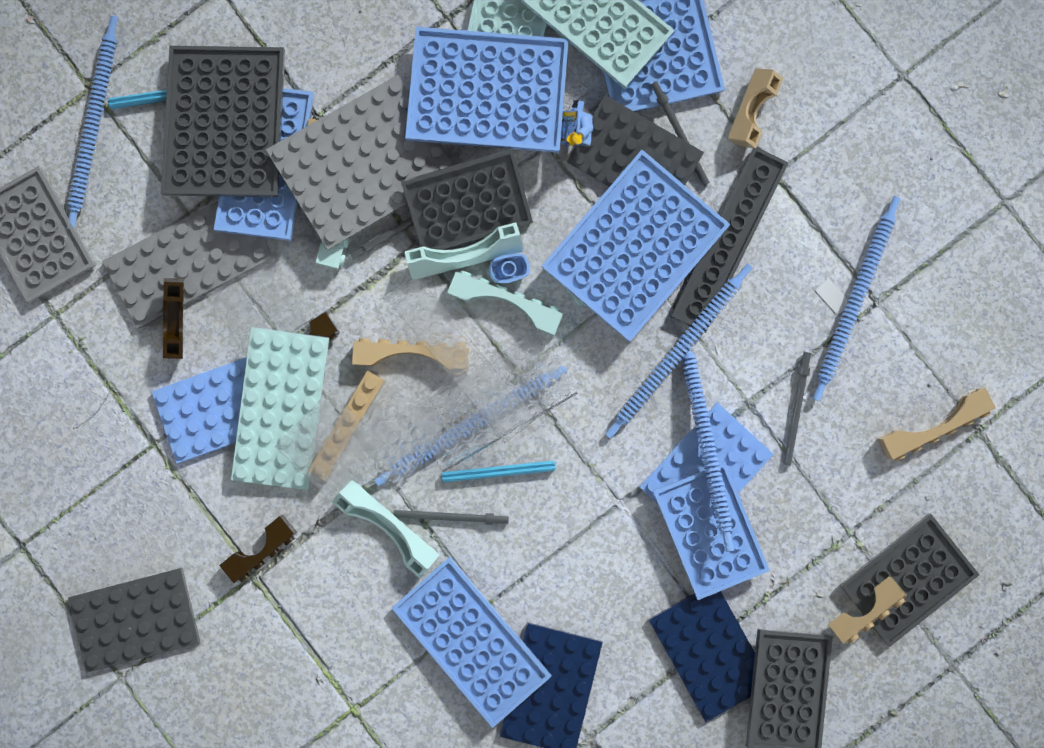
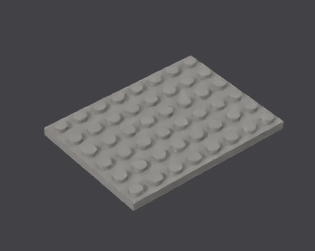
[266,75,453,251]

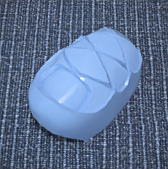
[489,253,530,283]

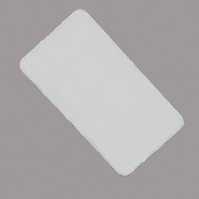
[816,279,849,315]

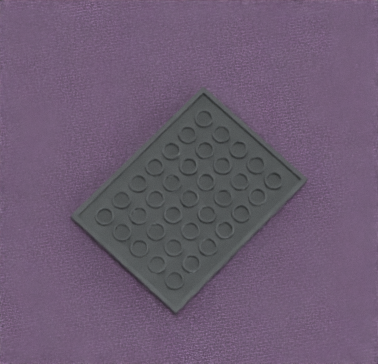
[161,46,285,197]

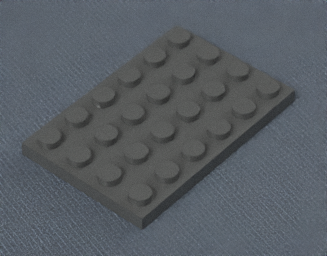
[567,95,704,187]
[401,148,533,250]
[840,514,980,647]
[68,568,201,673]
[745,629,833,748]

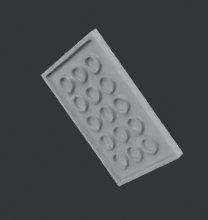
[0,166,96,303]

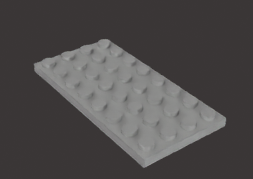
[102,201,274,329]

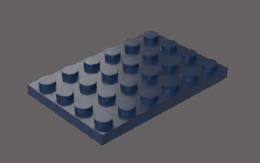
[648,591,755,722]
[500,622,603,748]

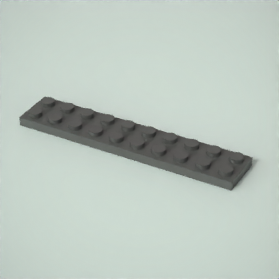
[671,147,789,333]

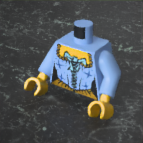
[560,100,593,146]

